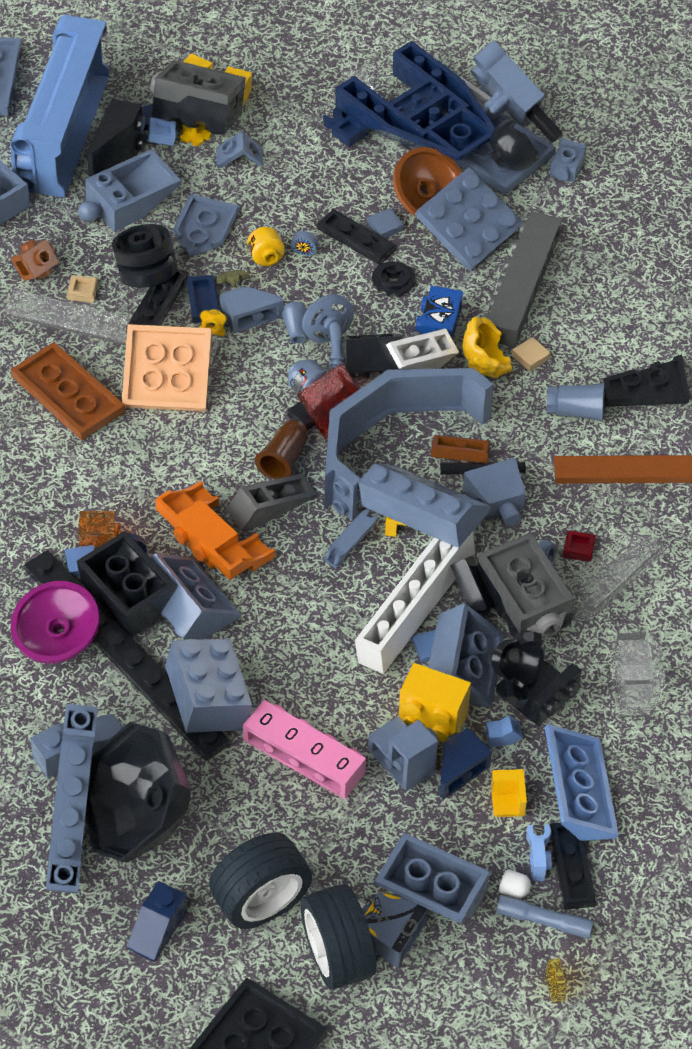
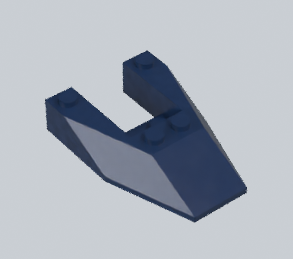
[335,41,495,161]

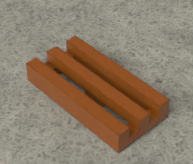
[431,435,490,463]

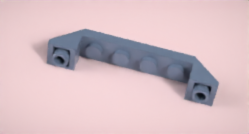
[46,704,98,894]

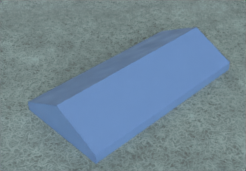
[545,724,619,841]

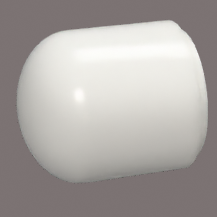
[499,869,531,899]

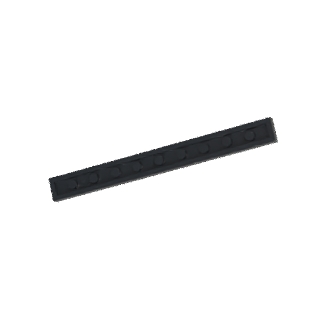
[24,550,230,761]

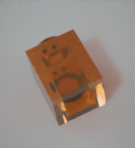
[78,511,121,550]

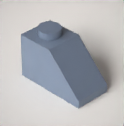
[220,286,284,333]

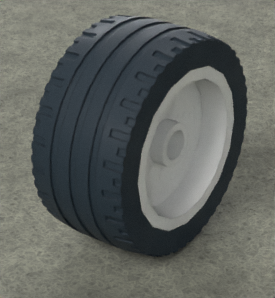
[209,832,312,929]
[300,884,377,989]

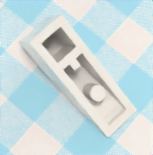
[386,329,459,369]

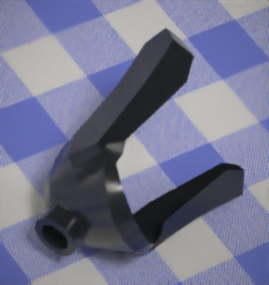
[491,631,544,708]

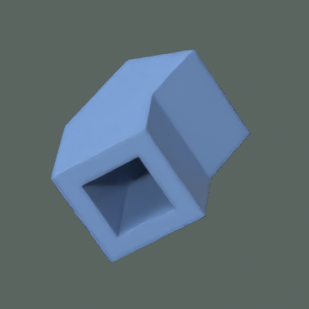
[485,715,523,747]

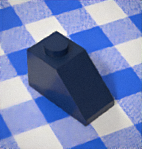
[439,728,492,800]
[127,881,187,962]

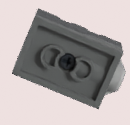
[150,60,246,134]
[478,533,574,639]

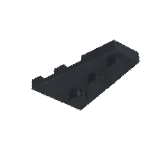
[603,354,690,407]

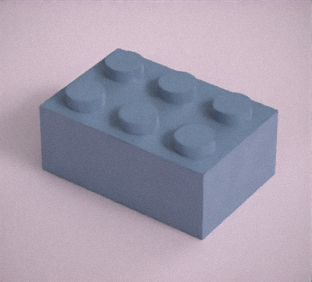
[165,639,252,733]

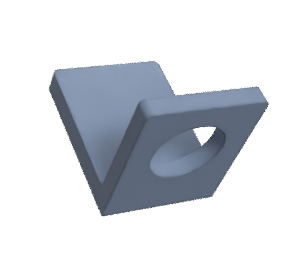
[216,131,264,167]

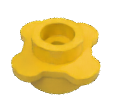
[199,309,227,336]

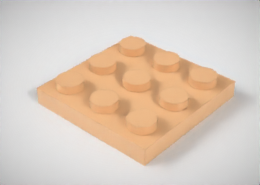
[122,324,212,412]

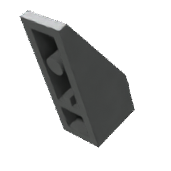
[226,473,318,531]

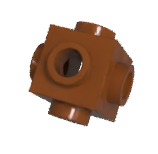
[10,238,59,281]

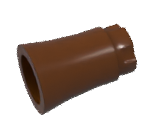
[255,419,308,479]

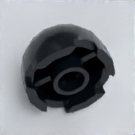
[490,117,539,171]

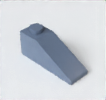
[30,714,122,779]

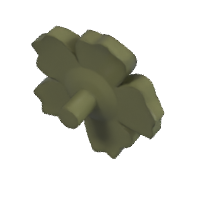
[217,270,249,287]

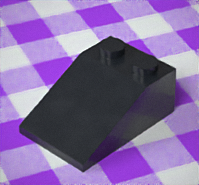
[87,99,146,177]

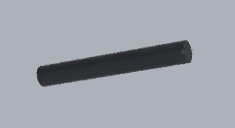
[440,462,526,475]

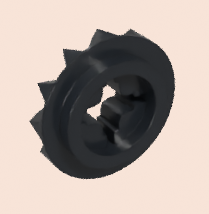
[372,261,415,297]

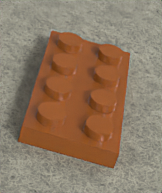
[11,342,125,441]

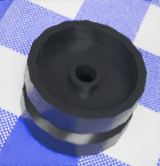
[112,224,178,288]

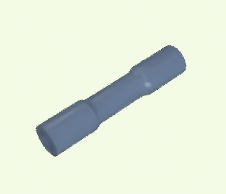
[496,895,594,939]

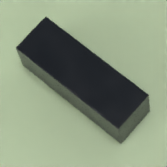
[450,556,495,614]

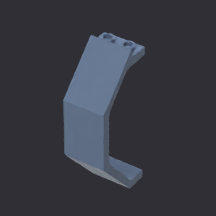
[324,368,494,520]

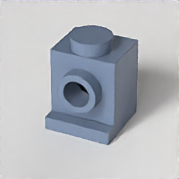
[550,138,586,183]

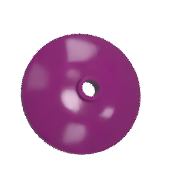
[10,581,100,664]

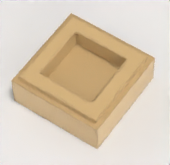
[67,275,98,303]
[512,337,551,372]

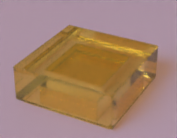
[545,958,566,1003]

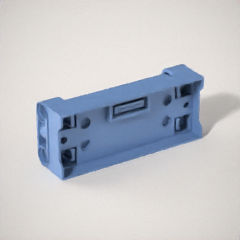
[10,15,110,198]

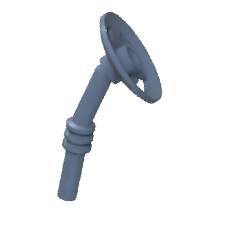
[302,294,354,405]

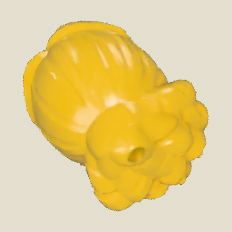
[462,316,512,378]

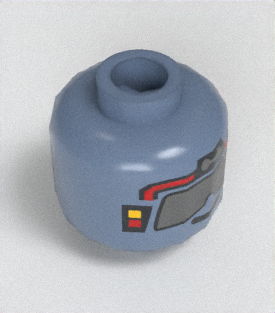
[288,359,329,399]

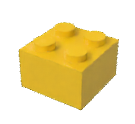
[398,663,471,742]

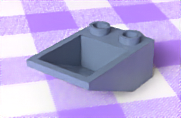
[78,149,181,232]

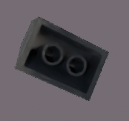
[76,531,176,637]

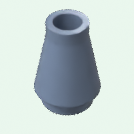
[282,302,307,343]

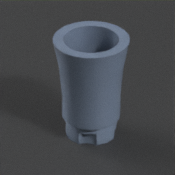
[547,383,605,422]

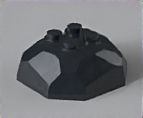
[85,722,191,863]

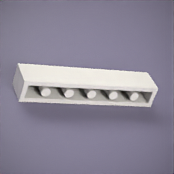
[355,532,475,674]

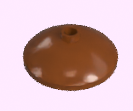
[393,147,462,218]

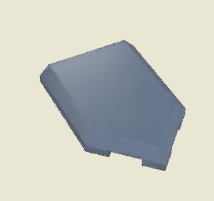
[173,194,240,257]

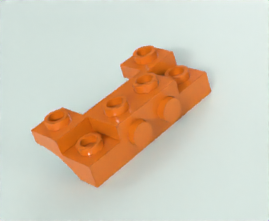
[155,481,275,580]

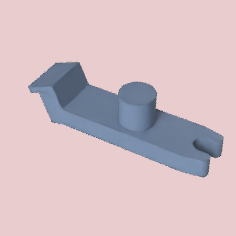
[322,508,379,569]

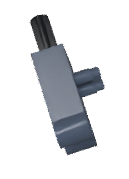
[471,40,563,143]

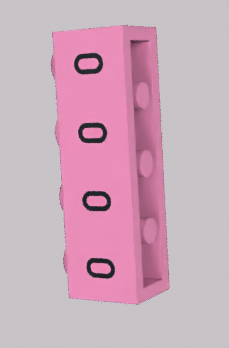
[243,700,366,799]

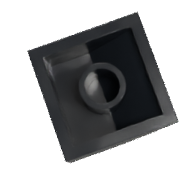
[342,333,401,378]

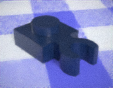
[323,108,368,147]

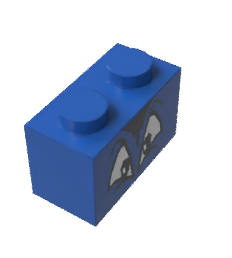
[415,285,463,340]

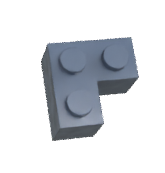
[368,716,438,792]

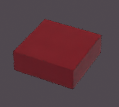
[563,530,596,562]

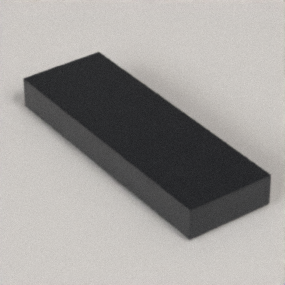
[317,209,396,265]
[549,823,596,910]

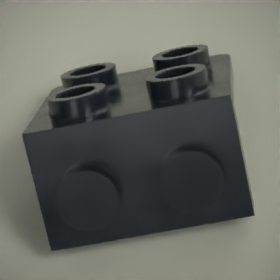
[496,660,582,726]

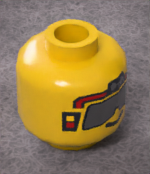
[247,227,285,266]

